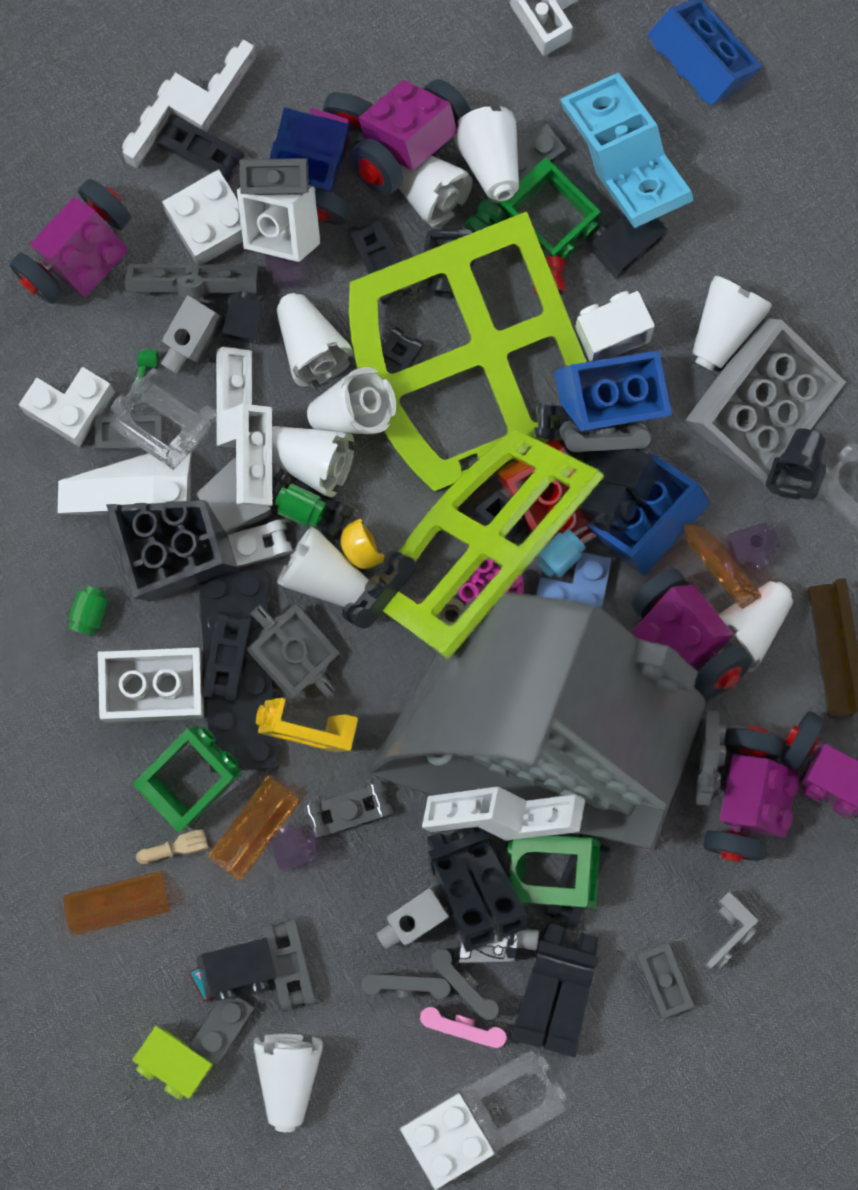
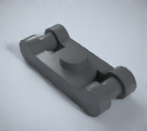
[559,421,651,452]
[301,781,395,840]
[262,917,316,1012]
[431,949,499,1020]
[361,974,450,999]

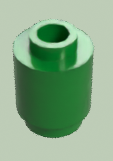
[275,484,327,528]
[68,585,109,637]

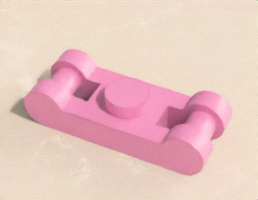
[420,1007,506,1048]

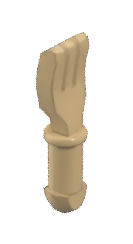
[136,829,209,865]

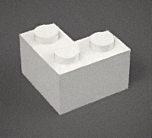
[510,0,578,57]
[19,367,115,447]

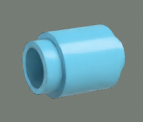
[536,529,586,578]

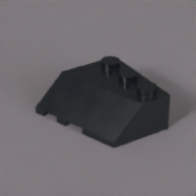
[106,500,238,602]

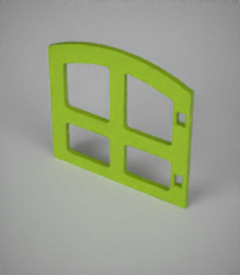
[349,211,586,491]
[382,429,604,659]

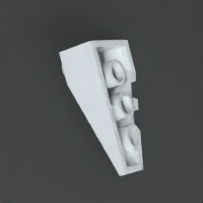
[57,450,192,515]

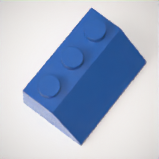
[647,0,763,106]
[554,350,672,431]
[587,453,710,576]

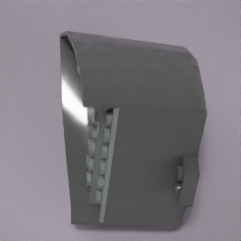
[367,592,705,851]

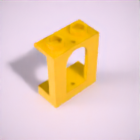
[256,698,358,752]

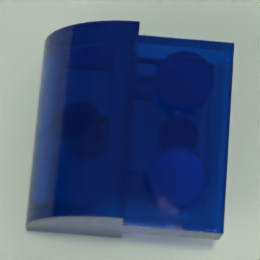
[269,107,350,191]

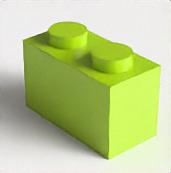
[132,1025,214,1100]

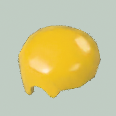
[340,519,384,569]

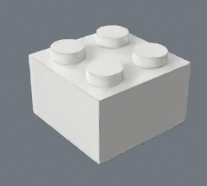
[162,169,243,265]
[237,184,320,262]
[574,291,655,362]
[400,1092,495,1190]

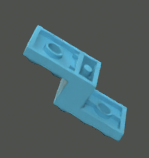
[560,72,694,228]

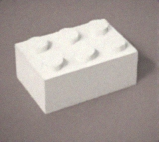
[98,648,205,723]

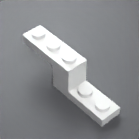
[122,40,256,169]
[216,347,272,508]
[422,786,585,840]

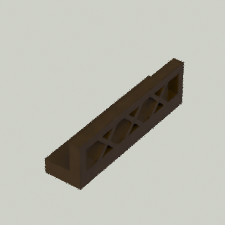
[808,578,858,719]

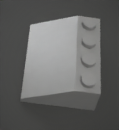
[685,318,846,484]

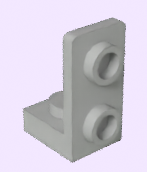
[703,892,758,969]

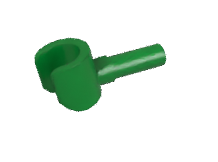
[132,349,158,394]

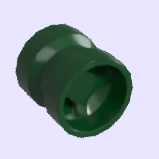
[464,199,509,232]

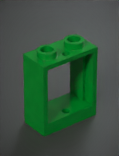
[498,157,601,260]
[133,725,243,833]

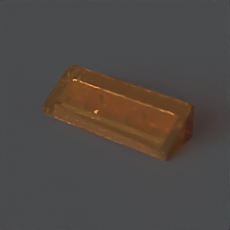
[683,523,762,609]
[207,776,300,880]
[63,871,170,935]

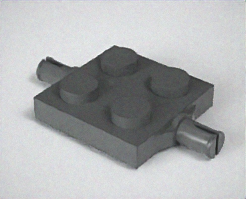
[246,604,340,699]
[696,710,726,806]

